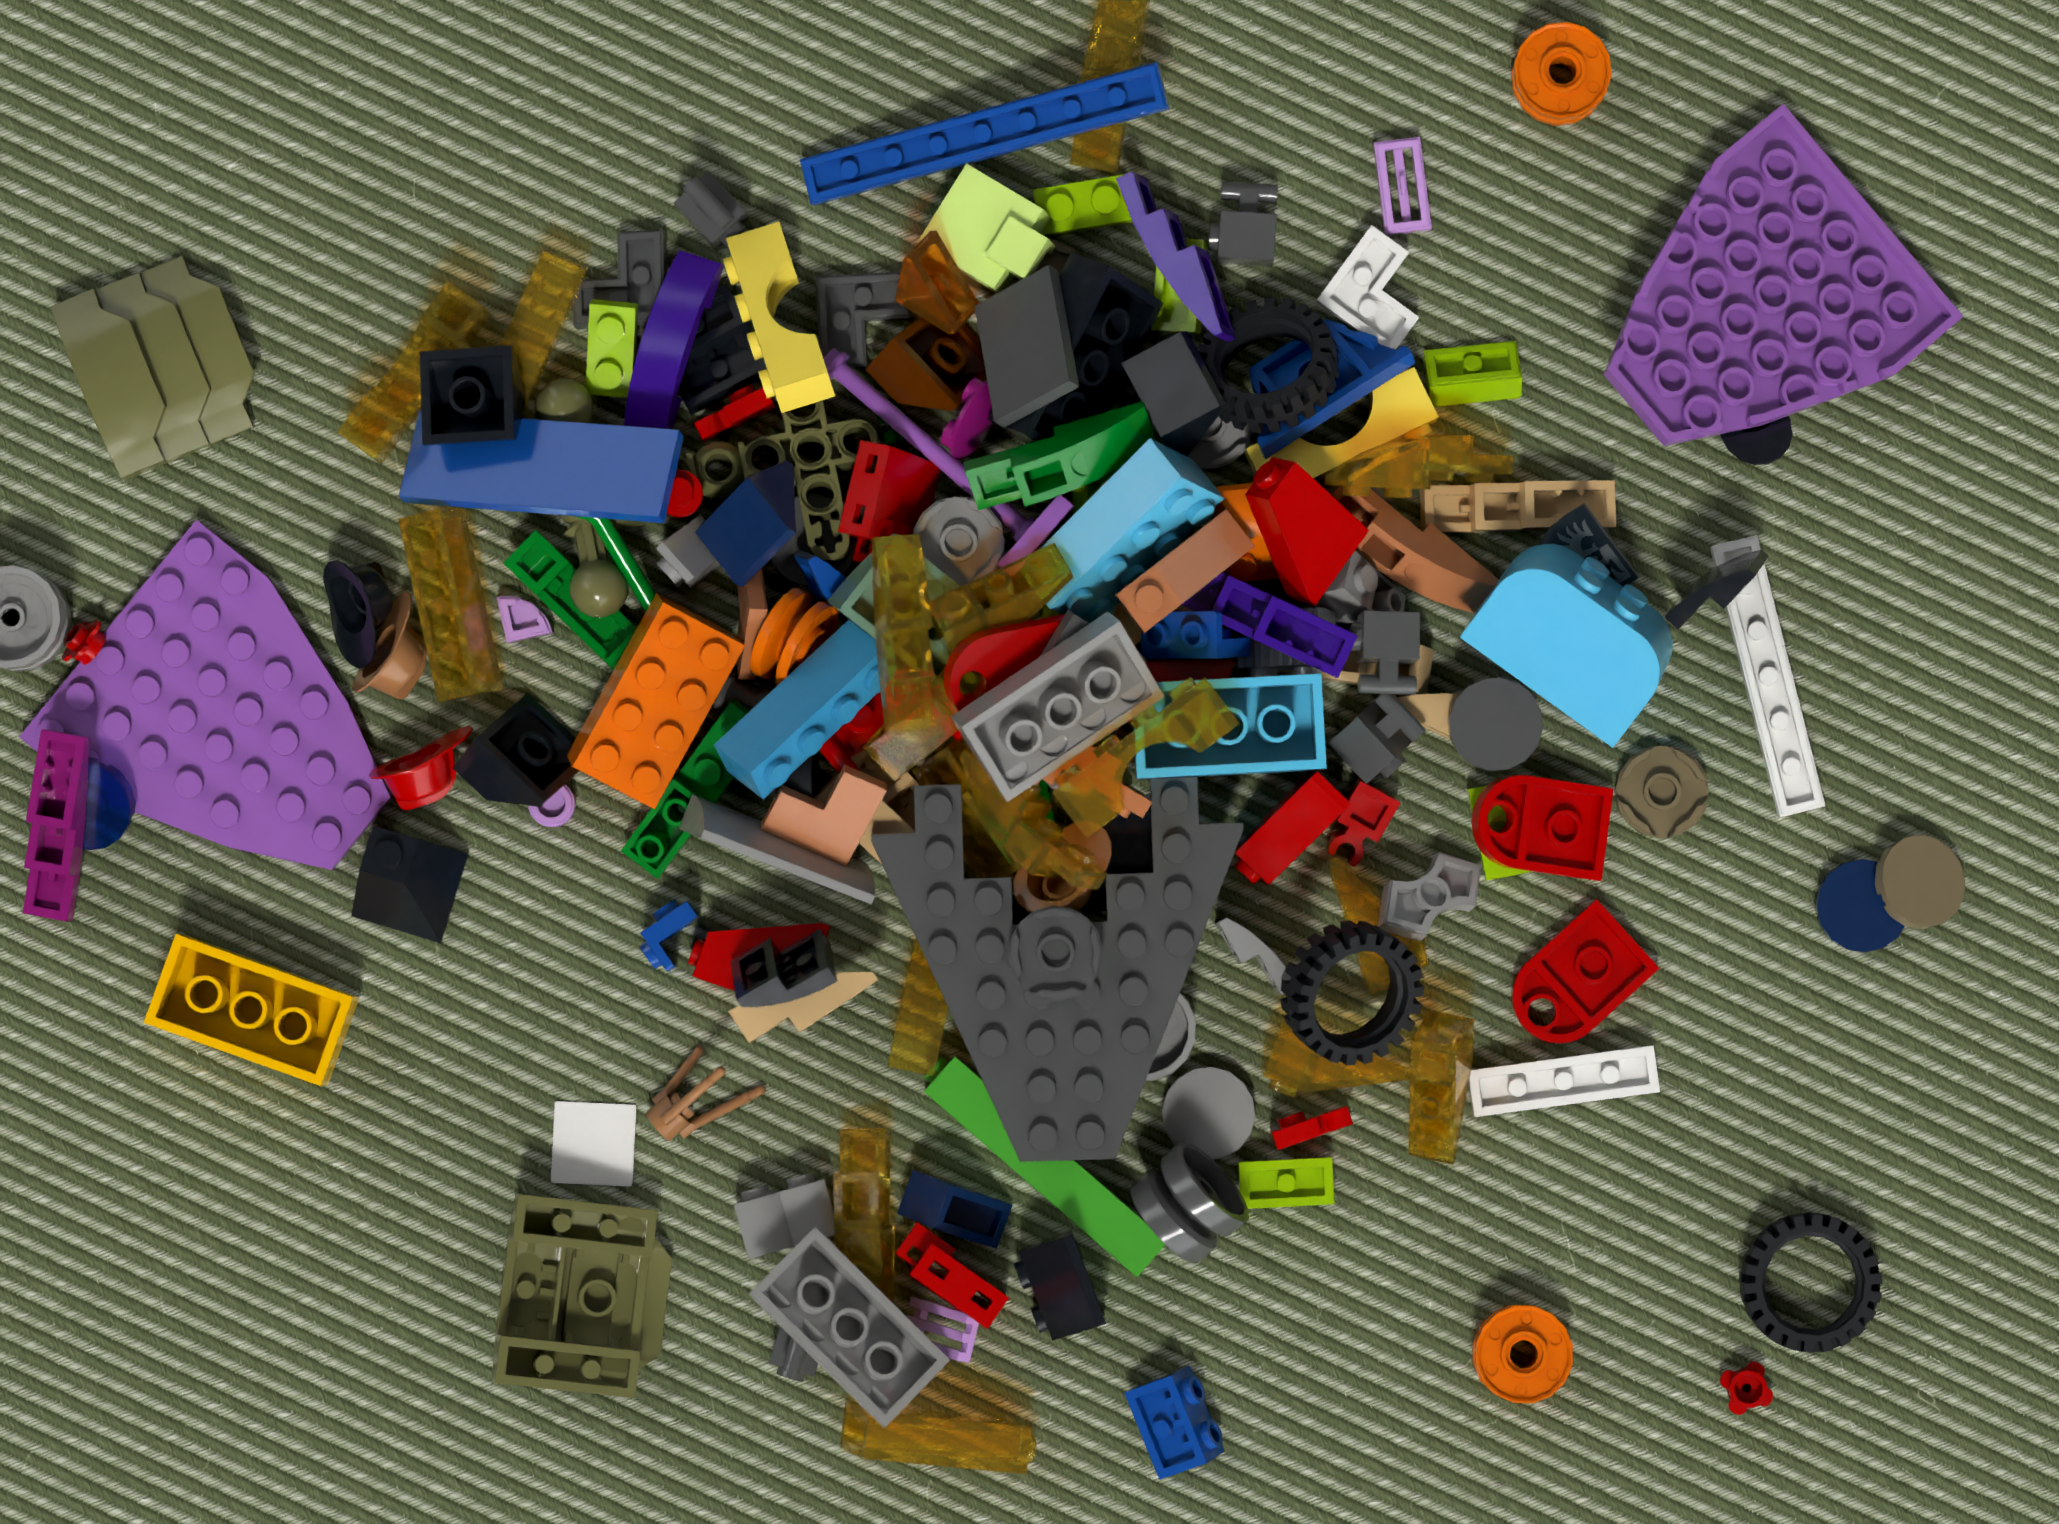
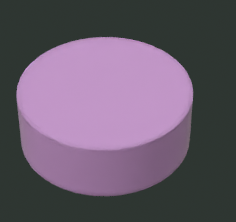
[528,785,576,827]

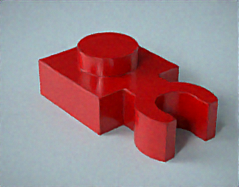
[694,385,775,443]
[1327,777,1401,867]
[1270,1106,1353,1150]

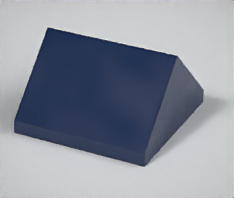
[695,461,796,587]

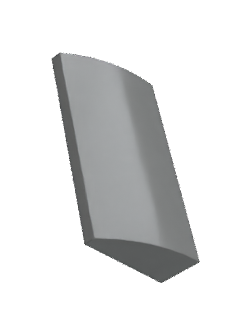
[951,612,1165,802]
[679,794,875,904]
[748,1227,950,1428]

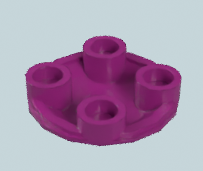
[940,377,995,460]

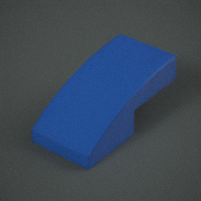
[794,550,860,628]

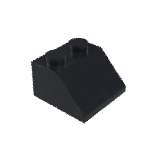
[1014,1230,1106,1341]

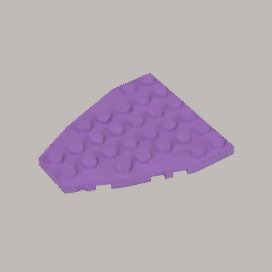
[1603,104,1964,446]
[19,520,392,870]

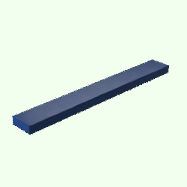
[800,62,1170,206]

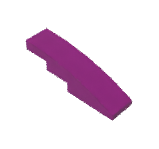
[23,729,89,922]

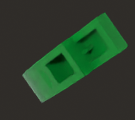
[964,401,1157,510]
[621,699,750,879]

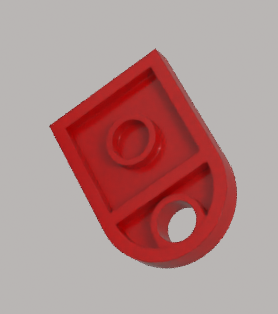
[944,614,1065,712]
[1471,775,1614,881]
[1511,899,1660,1043]

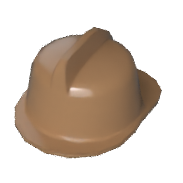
[352,591,426,700]
[1013,821,1112,912]

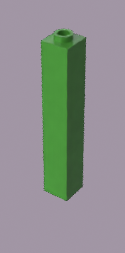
[924,1056,1165,1277]

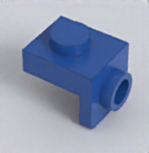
[639,899,700,972]

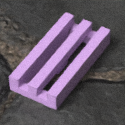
[1373,137,1432,236]
[906,1296,979,1363]

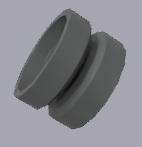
[1130,1141,1249,1264]

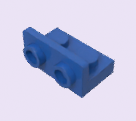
[1141,611,1251,659]
[1124,1366,1224,1480]

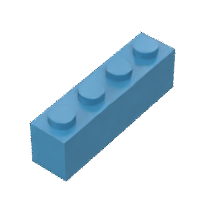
[714,620,898,800]

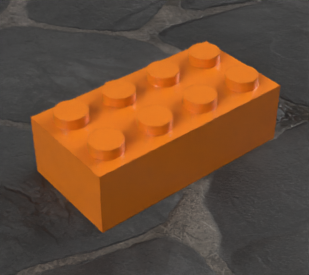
[567,593,745,809]

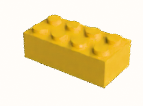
[143,934,360,1086]

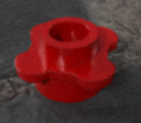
[62,619,106,665]
[1720,1361,1773,1415]

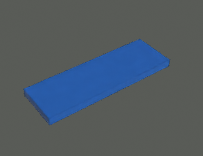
[398,411,684,523]

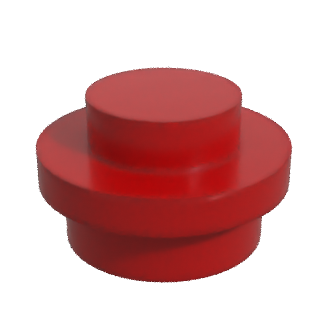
[667,470,703,518]

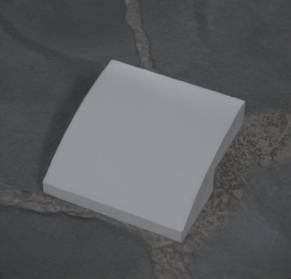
[1215,918,1291,996]

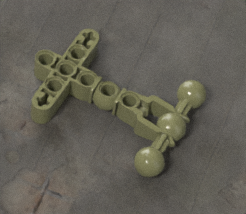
[535,378,878,617]

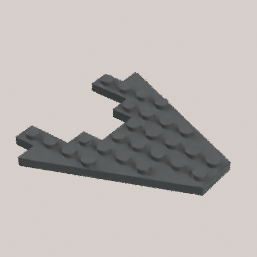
[871,777,1243,1162]

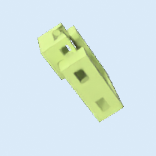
[917,163,1056,293]

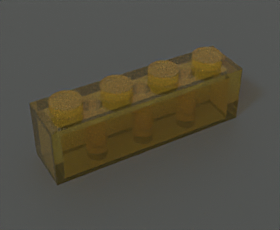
[398,507,504,702]

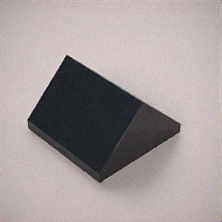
[1122,331,1227,456]
[419,345,526,446]

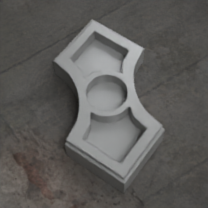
[1377,852,1482,942]

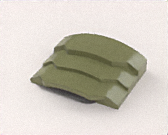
[51,256,255,481]
[492,1194,673,1398]

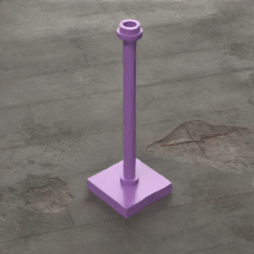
[823,348,1074,587]

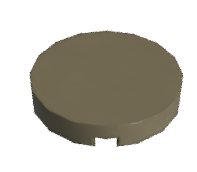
[1614,745,1708,839]
[1875,834,1965,929]

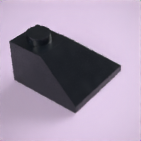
[453,693,580,807]
[351,825,469,943]

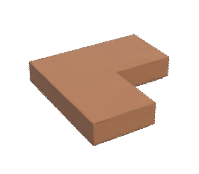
[737,568,768,680]
[761,765,887,866]

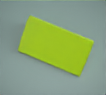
[1424,341,1522,407]

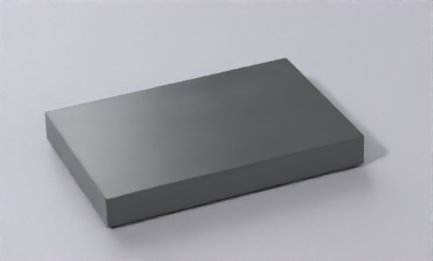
[974,265,1079,428]

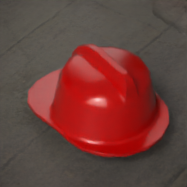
[369,726,473,810]

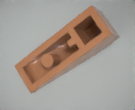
[1114,509,1255,633]

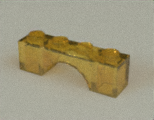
[337,281,491,465]
[1052,677,1240,839]

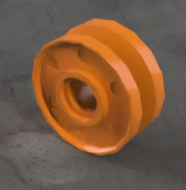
[1511,22,1612,126]
[750,587,839,685]
[1472,1304,1573,1403]

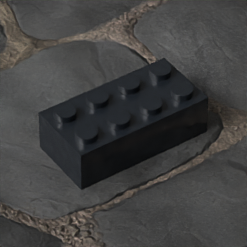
[987,252,1164,444]

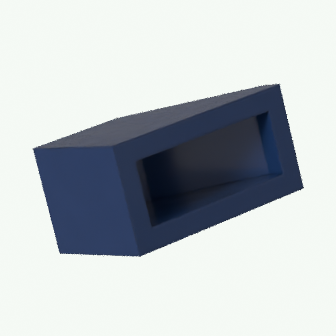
[897,1170,1013,1249]

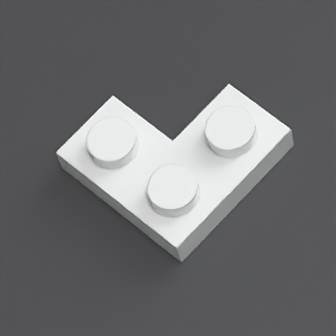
[1316,225,1419,350]

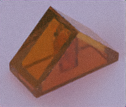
[895,230,979,334]

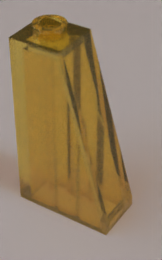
[840,1401,1036,1474]

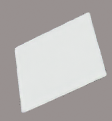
[551,1101,636,1187]

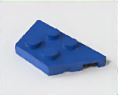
[1249,319,1415,459]

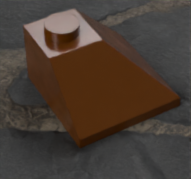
[865,301,987,411]

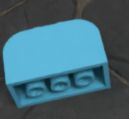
[1460,544,1673,748]

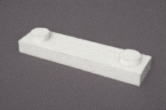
[1466,1045,1660,1117]

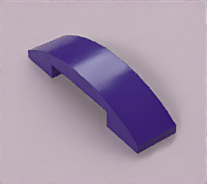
[624,250,724,429]

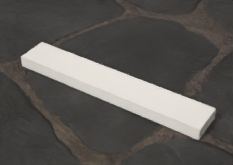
[1710,535,1825,818]

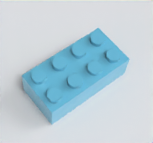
[1019,438,1225,623]
[1132,674,1327,780]

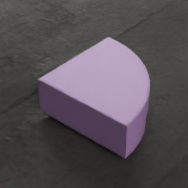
[497,596,553,643]

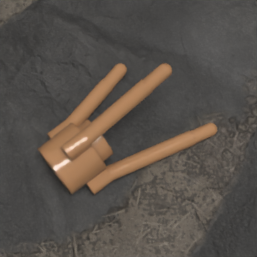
[646,1046,766,1141]

